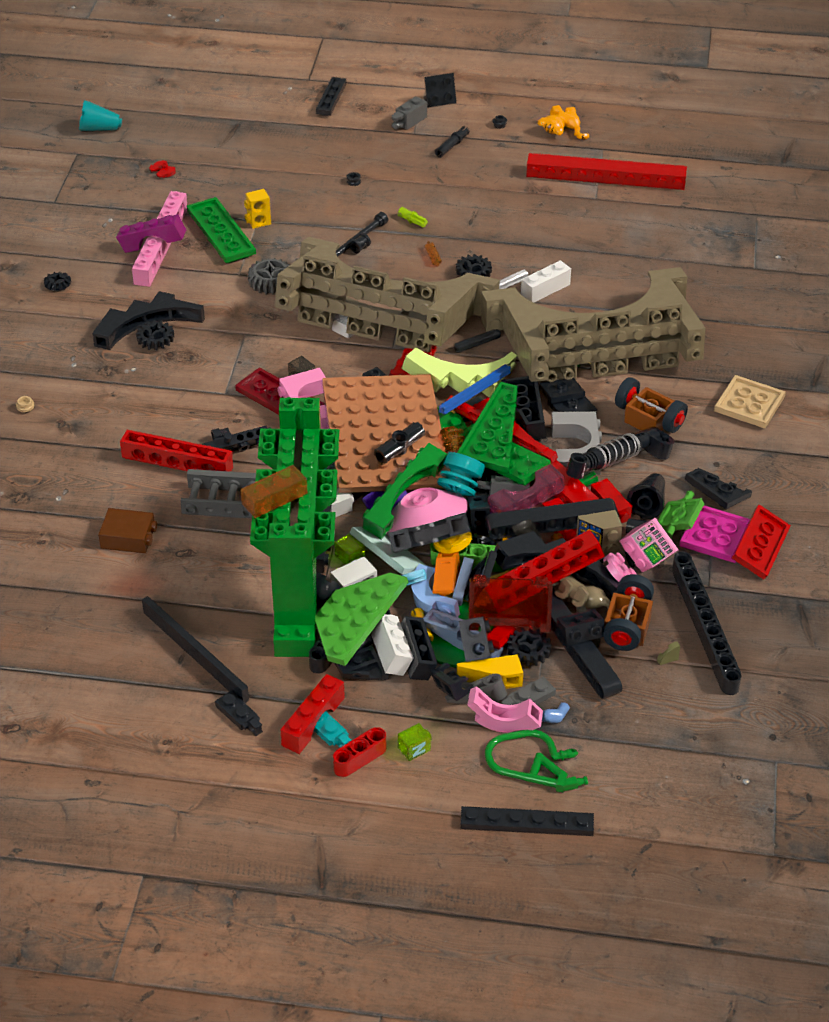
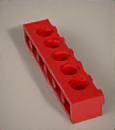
[120,429,233,472]
[485,530,605,612]

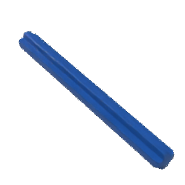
[438,364,511,415]

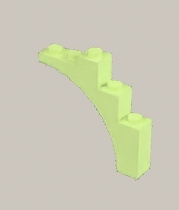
[402,348,517,398]

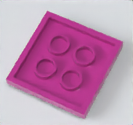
[679,505,750,563]

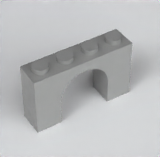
[551,412,602,475]

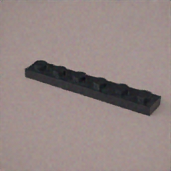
[460,806,594,836]

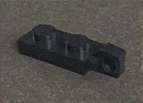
[215,690,263,736]

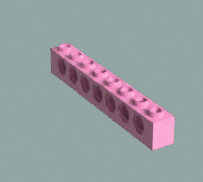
[132,191,187,287]

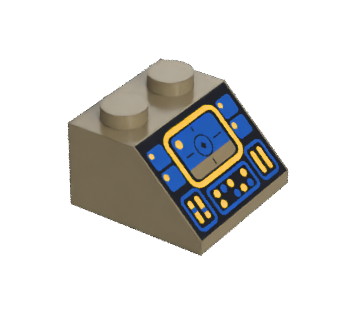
[577,510,622,556]

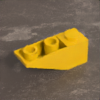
[457,654,523,689]

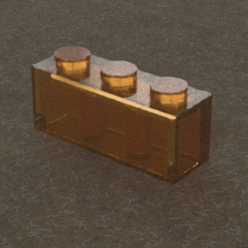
[241,465,307,518]

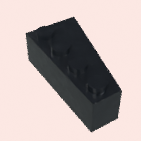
[501,376,546,440]

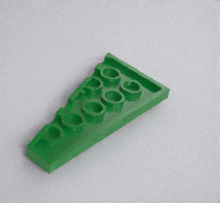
[457,382,518,473]

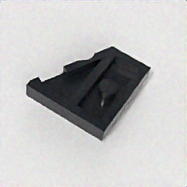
[334,645,389,680]

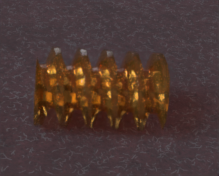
[440,426,465,453]

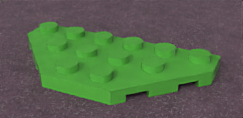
[316,573,408,666]

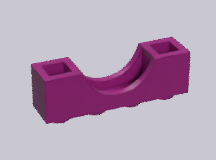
[116,214,187,253]

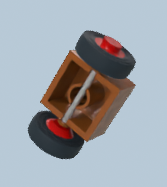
[615,377,688,433]
[603,574,654,651]

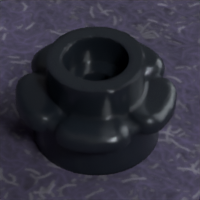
[492,115,507,129]

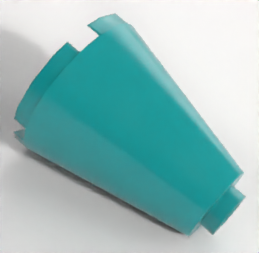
[79,100,122,131]

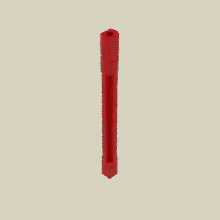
[446,395,558,464]

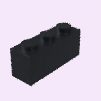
[401,616,438,680]

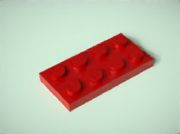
[731,504,791,580]

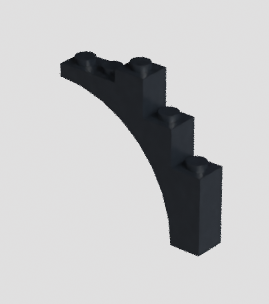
[92,291,205,350]
[494,531,619,601]

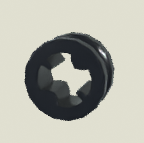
[347,172,361,186]

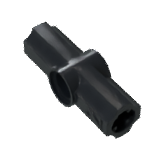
[374,422,425,464]

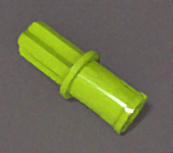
[398,207,428,228]

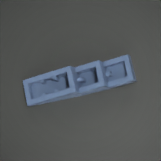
[423,609,503,660]

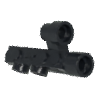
[202,425,271,451]

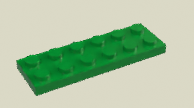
[186,197,256,263]
[447,424,551,486]

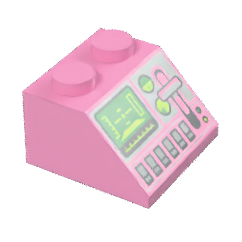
[619,518,678,572]

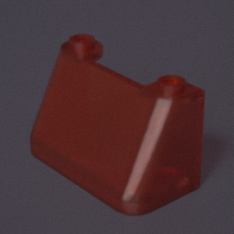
[467,575,553,632]

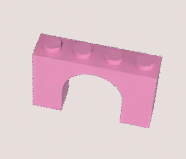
[278,368,329,429]

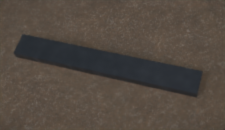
[142,596,249,703]

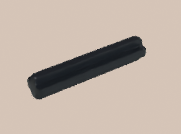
[454,329,501,353]

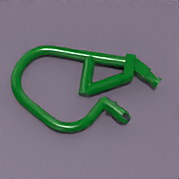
[485,730,588,793]

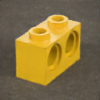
[244,189,271,229]

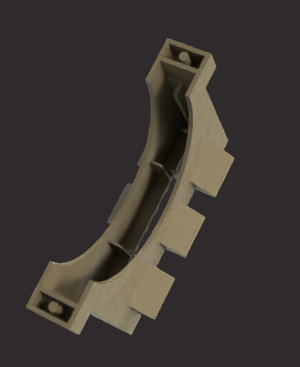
[275,237,500,352]
[481,267,706,382]

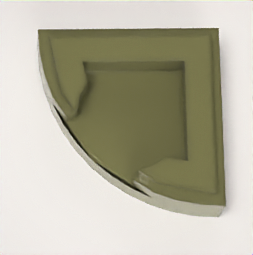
[657,641,680,665]

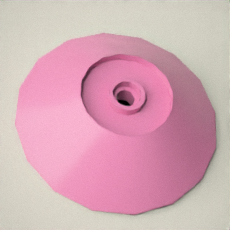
[387,487,468,536]

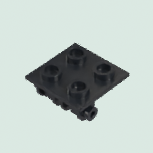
[424,73,457,107]

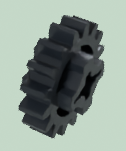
[455,254,492,277]
[136,320,175,350]
[507,627,552,666]

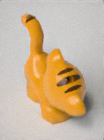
[538,105,589,140]

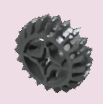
[248,258,290,295]

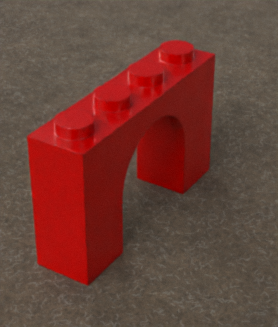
[542,478,632,541]

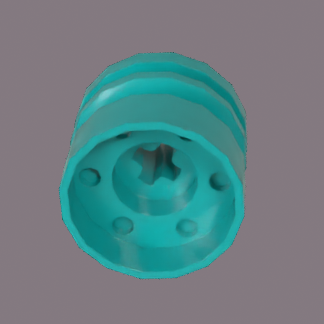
[437,452,485,497]

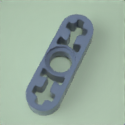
[452,557,474,606]

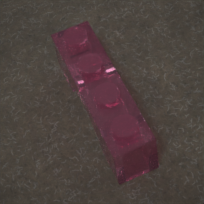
[488,464,565,513]

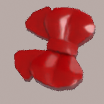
[149,160,176,178]

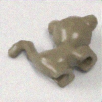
[555,575,611,609]

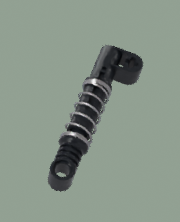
[566,427,674,479]

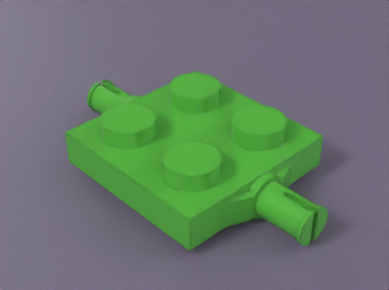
[658,490,704,538]

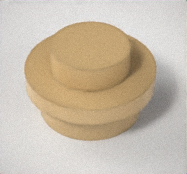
[16,396,35,412]

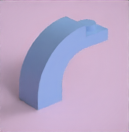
[411,564,460,618]

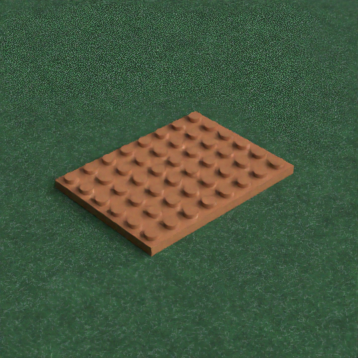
[322,374,450,493]

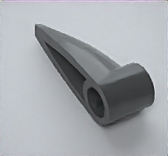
[445,674,507,704]

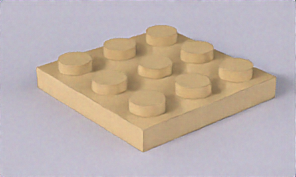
[714,375,786,428]

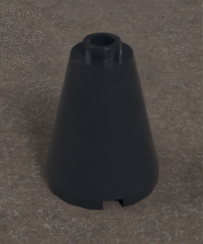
[626,473,665,519]

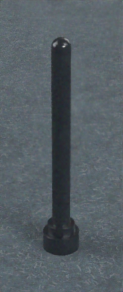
[336,212,389,257]

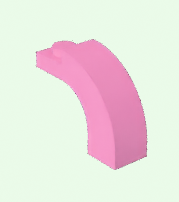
[468,686,543,733]

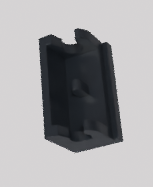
[430,663,474,702]

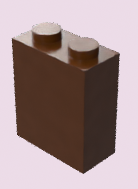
[98,508,157,553]

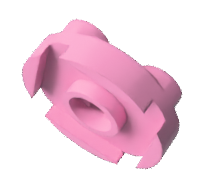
[603,552,637,582]

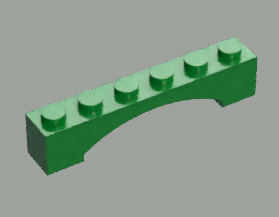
[362,443,447,540]

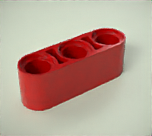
[333,727,387,777]

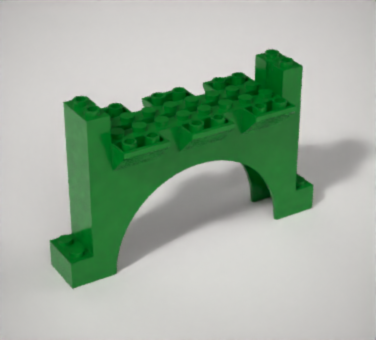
[250,397,340,657]

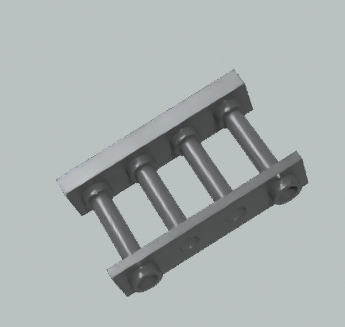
[180,469,258,518]

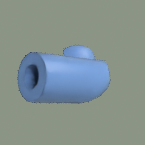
[542,702,570,723]

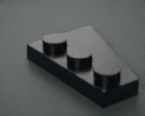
[684,468,752,509]

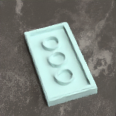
[350,527,427,575]

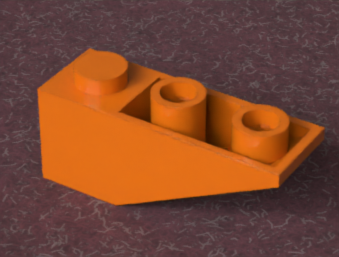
[433,551,460,596]

